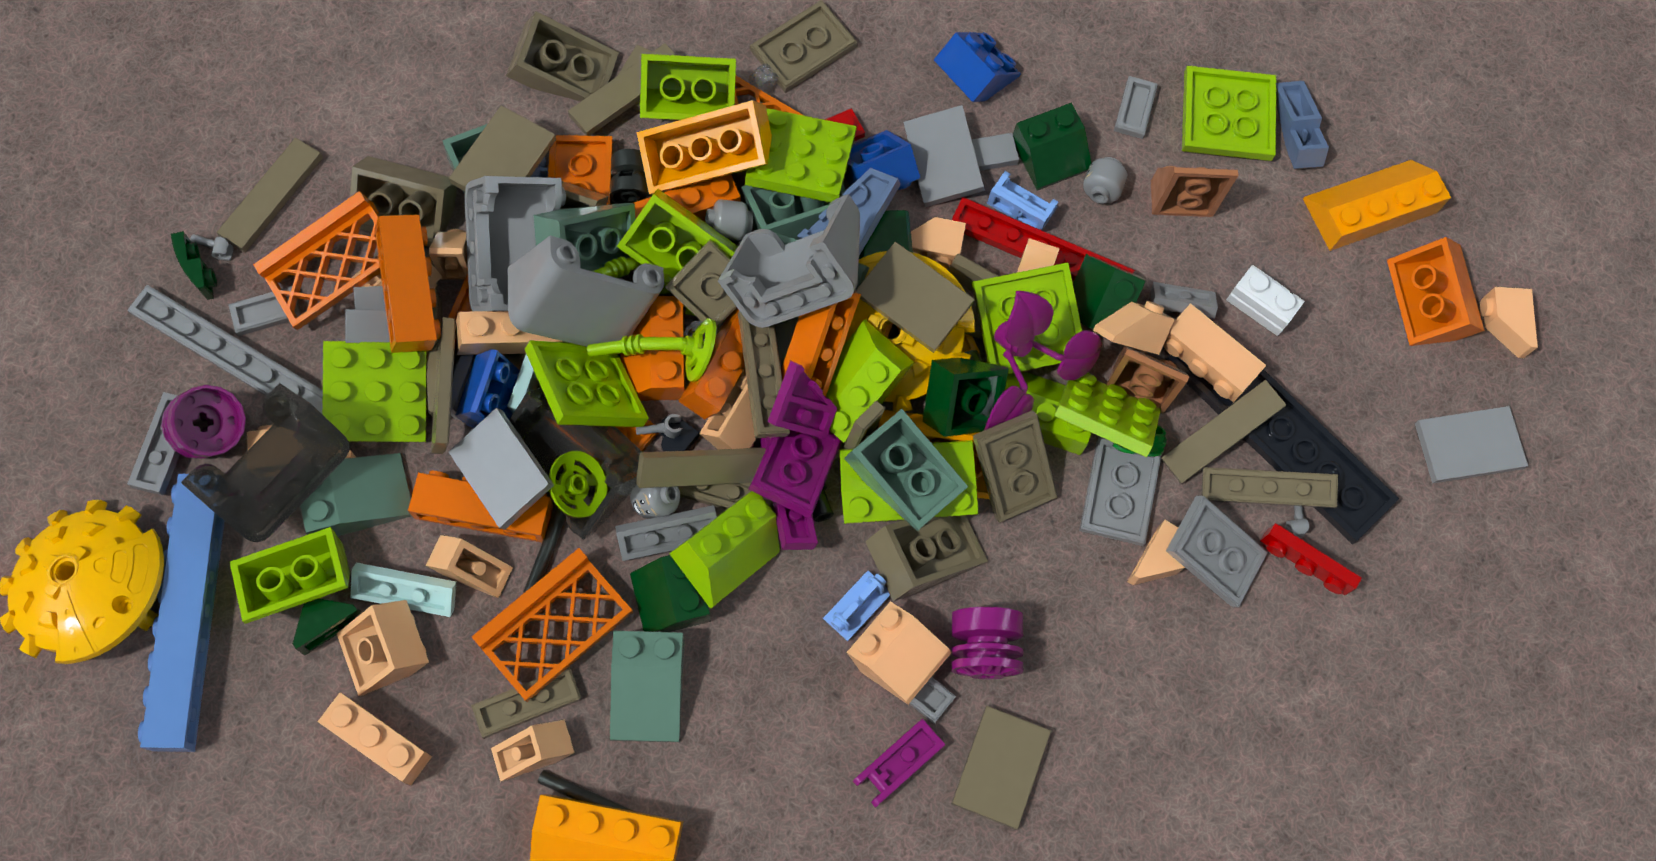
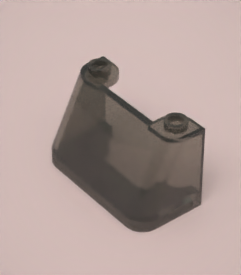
[181,383,350,542]
[509,388,642,540]

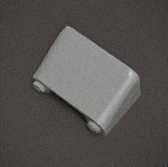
[465,176,566,311]
[718,194,860,328]
[508,235,664,347]

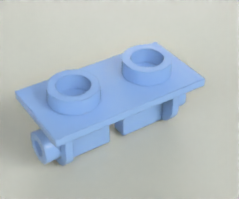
[823,571,890,641]

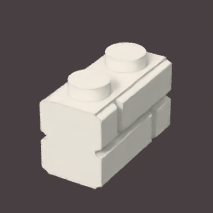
[1226,265,1305,336]

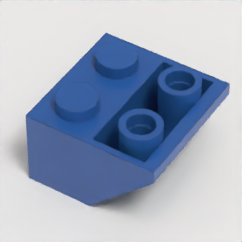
[934,32,1021,102]
[455,349,520,428]

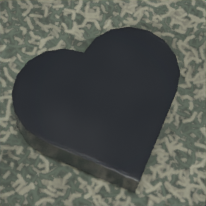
[660,417,700,452]

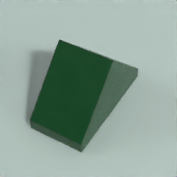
[292,599,362,655]

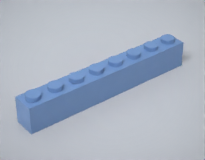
[138,474,229,752]

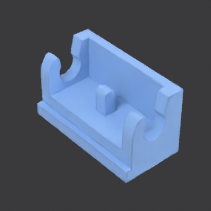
[987,171,1058,230]

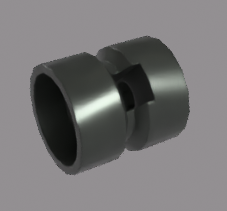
[610,149,650,204]

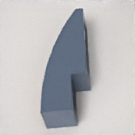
[1276,81,1329,169]

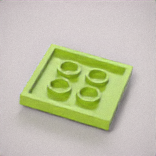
[1182,66,1276,161]
[745,108,856,202]
[972,263,1082,374]
[525,340,649,427]
[322,341,426,442]
[1054,373,1161,457]

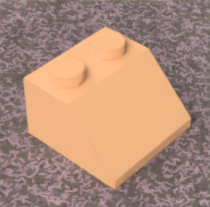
[337,600,429,696]
[846,601,952,705]

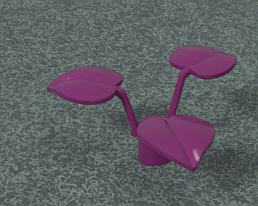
[984,291,1102,431]

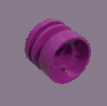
[161,385,246,459]
[952,607,1023,680]

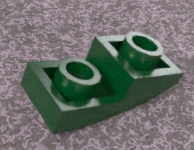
[171,231,217,300]

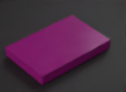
[748,430,841,518]

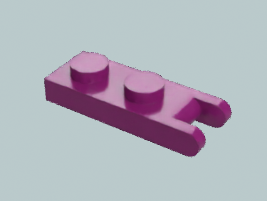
[853,718,945,808]

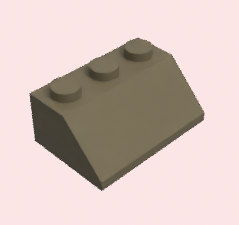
[350,156,457,247]

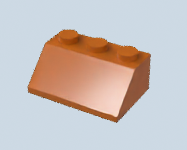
[1387,237,1485,346]
[620,296,685,401]

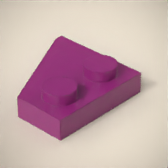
[767,360,837,439]

